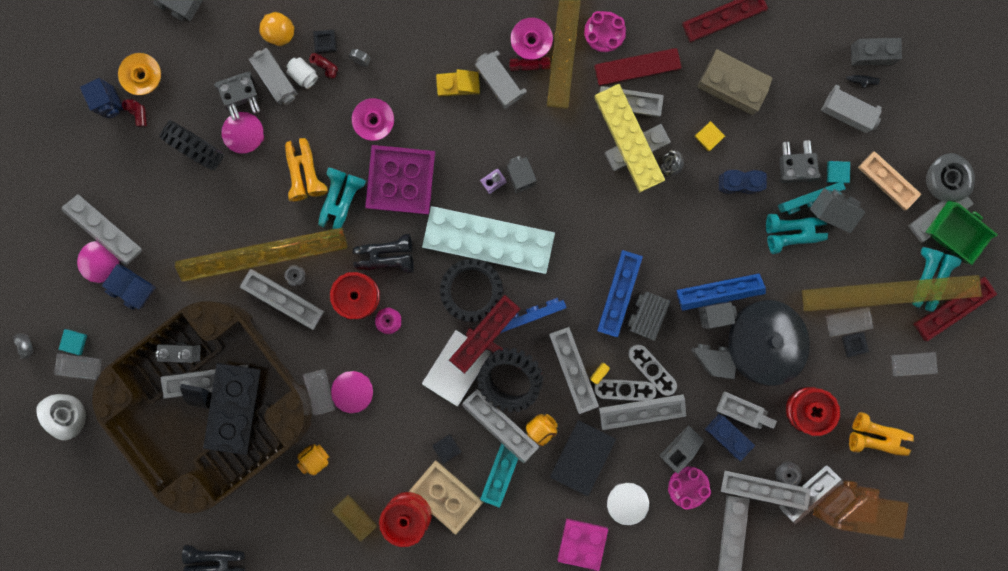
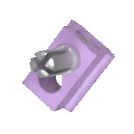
[480,169,507,194]

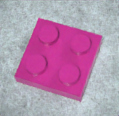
[557,518,608,571]

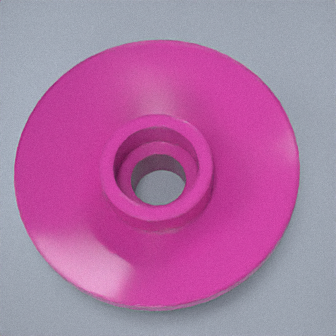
[511,18,553,60]
[352,98,394,141]

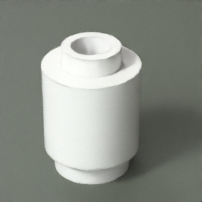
[286,57,318,89]

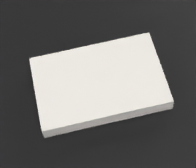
[422,330,492,407]

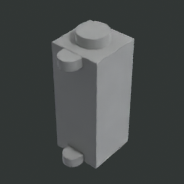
[249,48,298,105]
[475,50,527,109]
[821,85,882,133]

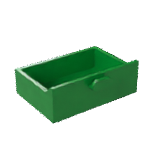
[926,201,998,265]

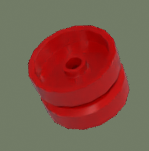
[330,272,380,319]
[786,387,840,436]
[379,492,432,547]

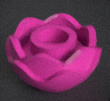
[375,308,401,334]

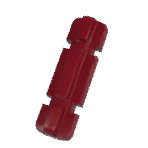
[509,57,551,71]

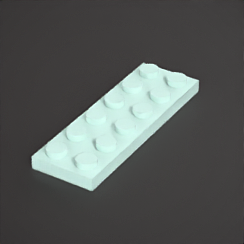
[422,206,555,274]

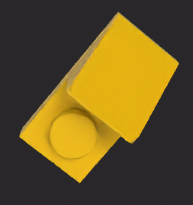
[436,69,480,97]

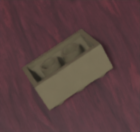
[697,49,772,116]

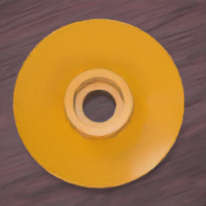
[118,53,161,95]

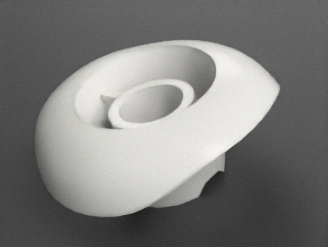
[36,394,87,440]

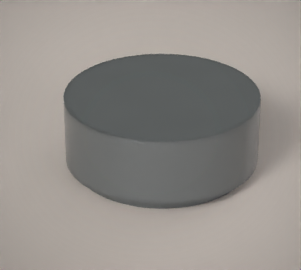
[348,49,371,67]

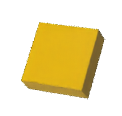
[694,121,725,152]
[589,362,610,385]

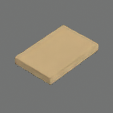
[408,460,484,535]

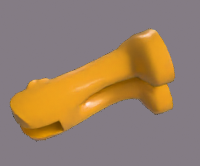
[285,138,328,202]
[849,412,914,456]

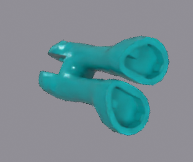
[318,167,366,232]
[766,214,828,254]
[912,247,962,312]

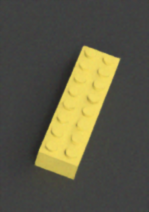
[594,84,665,193]

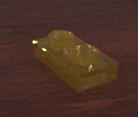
[332,495,377,542]

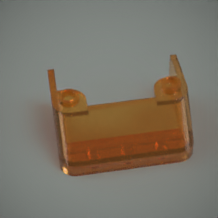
[813,480,908,539]

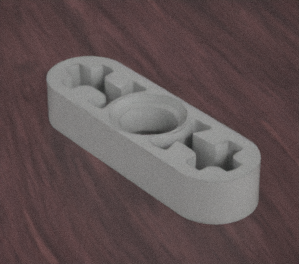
[628,345,677,396]
[594,379,656,401]

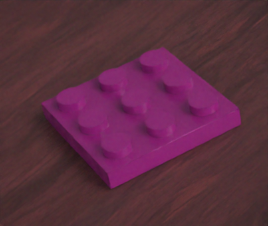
[365,145,435,215]

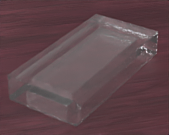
[826,308,873,337]
[891,352,938,377]
[54,353,102,380]
[303,369,336,416]

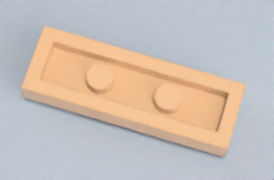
[858,151,921,210]

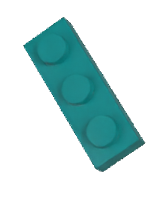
[778,181,846,215]
[480,443,518,508]

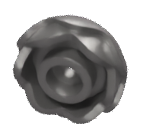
[661,150,684,176]
[13,333,34,359]
[775,462,802,486]

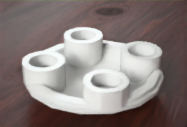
[607,483,649,525]

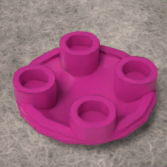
[584,11,626,52]
[222,112,264,154]
[77,241,120,283]
[331,371,373,413]
[668,467,711,510]

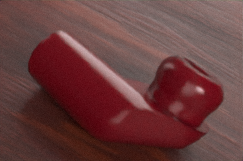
[309,53,338,79]
[122,99,147,127]

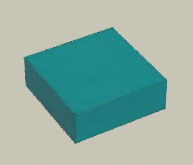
[826,161,850,184]
[58,329,87,355]

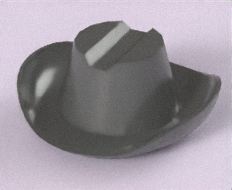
[926,153,975,202]

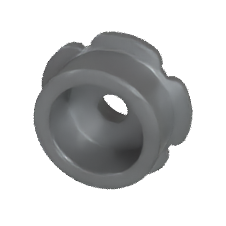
[284,265,305,286]

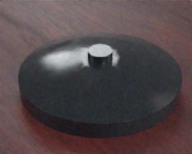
[729,300,810,386]

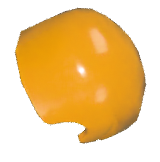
[259,12,294,46]

